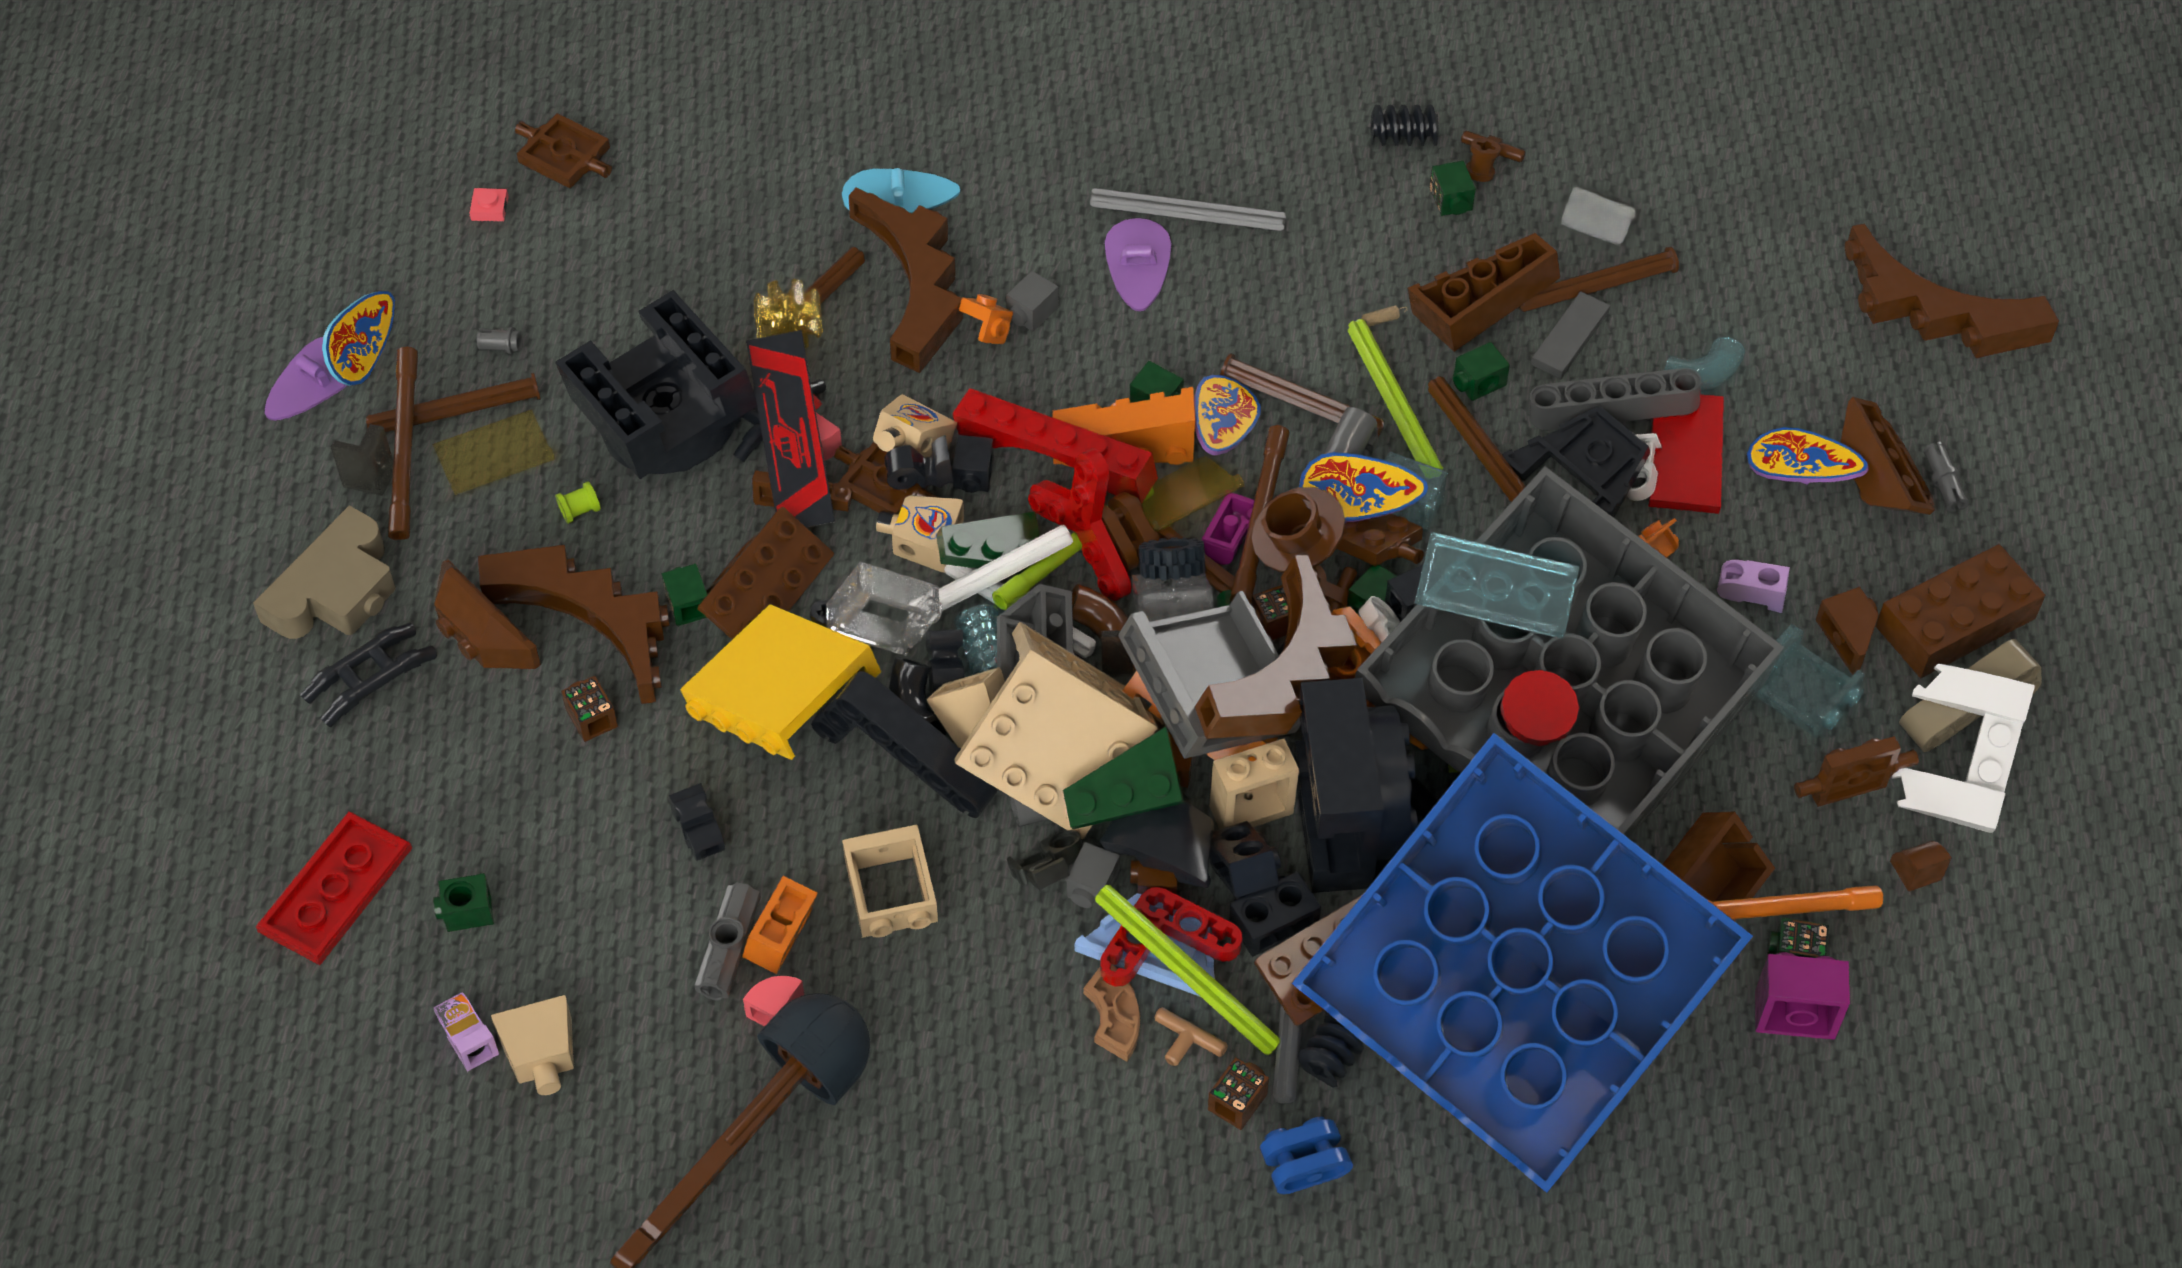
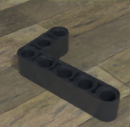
[811,671,999,818]

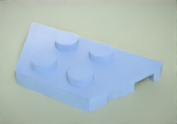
[1075,893,1215,996]

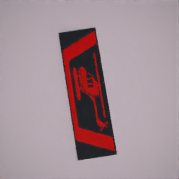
[746,330,835,527]

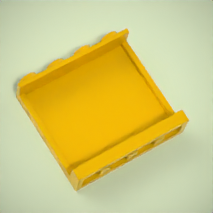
[680,604,881,760]

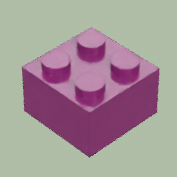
[1755,952,1850,1040]

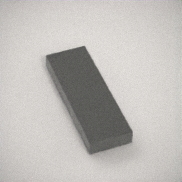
[1531,291,1610,379]

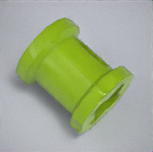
[555,481,601,524]

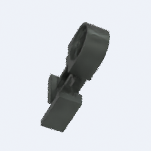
[1007,830,1083,890]

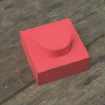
[469,188,509,221]

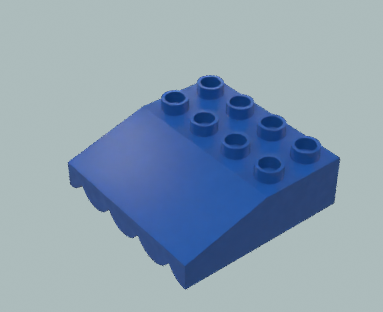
[1291,733,1753,1193]

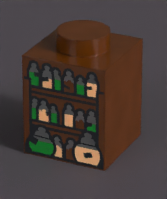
[1252,585,1289,640]
[561,676,618,742]
[1208,1057,1269,1130]

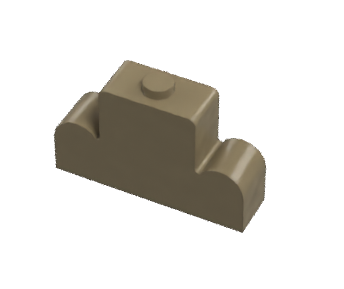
[253,505,396,639]

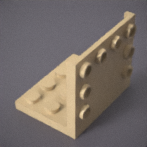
[954,622,1158,839]

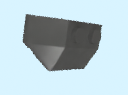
[997,584,1073,681]

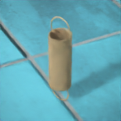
[1361,305,1407,327]

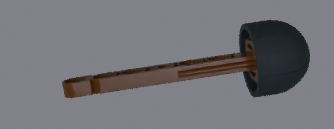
[610,993,870,1268]

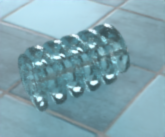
[954,604,999,675]

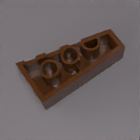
[1407,233,1560,352]

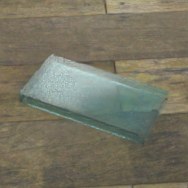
[1414,532,1579,639]

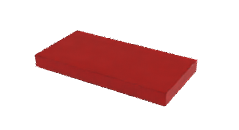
[1648,394,1724,514]
[256,811,412,965]

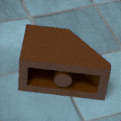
[1816,586,1878,675]

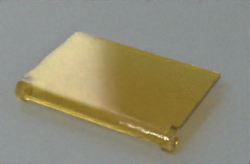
[432,410,555,495]
[1142,455,1244,532]

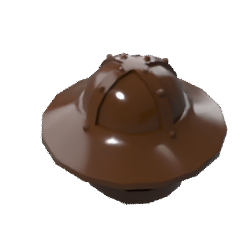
[1252,487,1346,573]

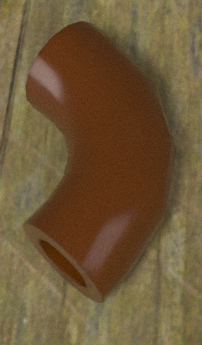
[1072,584,1133,667]

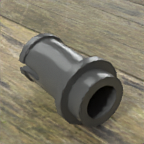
[477,327,523,354]

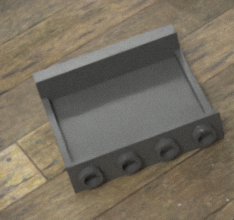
[1118,591,1301,759]

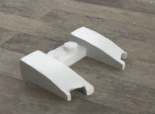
[1891,664,2035,833]

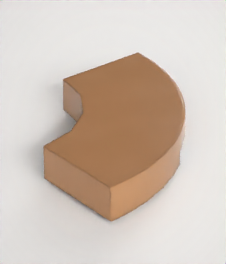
[1083,964,1140,1062]

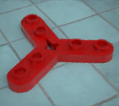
[1028,449,1132,601]

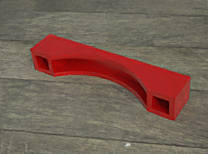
[952,388,1158,504]

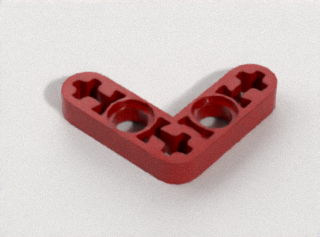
[1100,887,1242,987]

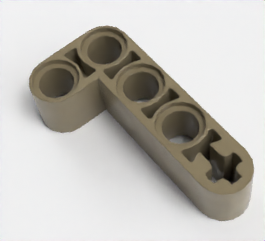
[1899,639,2042,752]

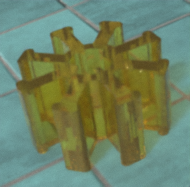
[753,279,823,348]

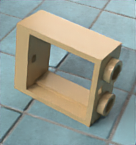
[1209,738,1299,829]
[842,825,938,938]

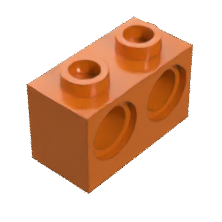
[742,876,818,974]

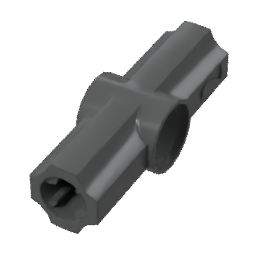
[695,882,761,1001]

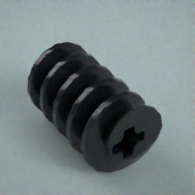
[1370,104,1439,146]
[1298,1013,1364,1088]

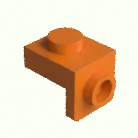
[959,294,1013,344]

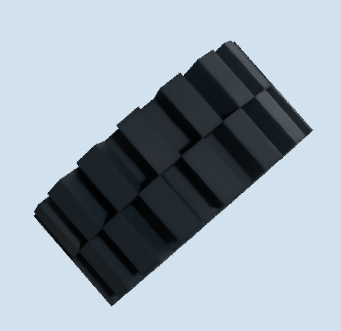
[1139,537,1206,580]

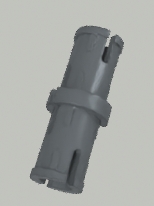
[1923,442,1969,512]

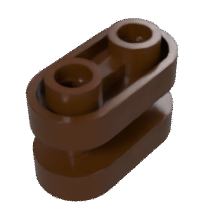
[1102,492,1160,573]

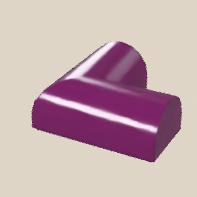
[1201,491,1254,565]

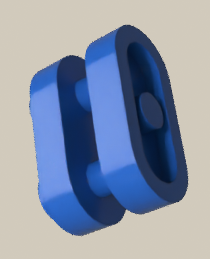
[1260,1117,1353,1194]

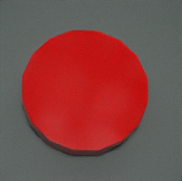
[1500,670,1579,746]

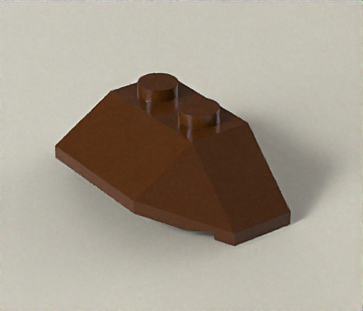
[1840,397,1935,515]
[434,559,541,669]

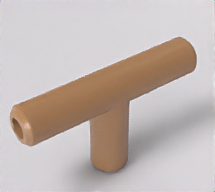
[1154,1007,1228,1066]

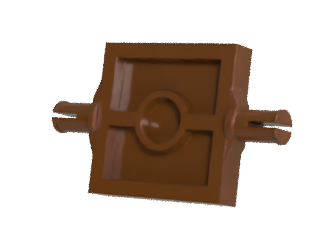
[515,113,612,188]
[834,442,941,514]
[1336,514,1424,566]
[1794,736,1919,807]

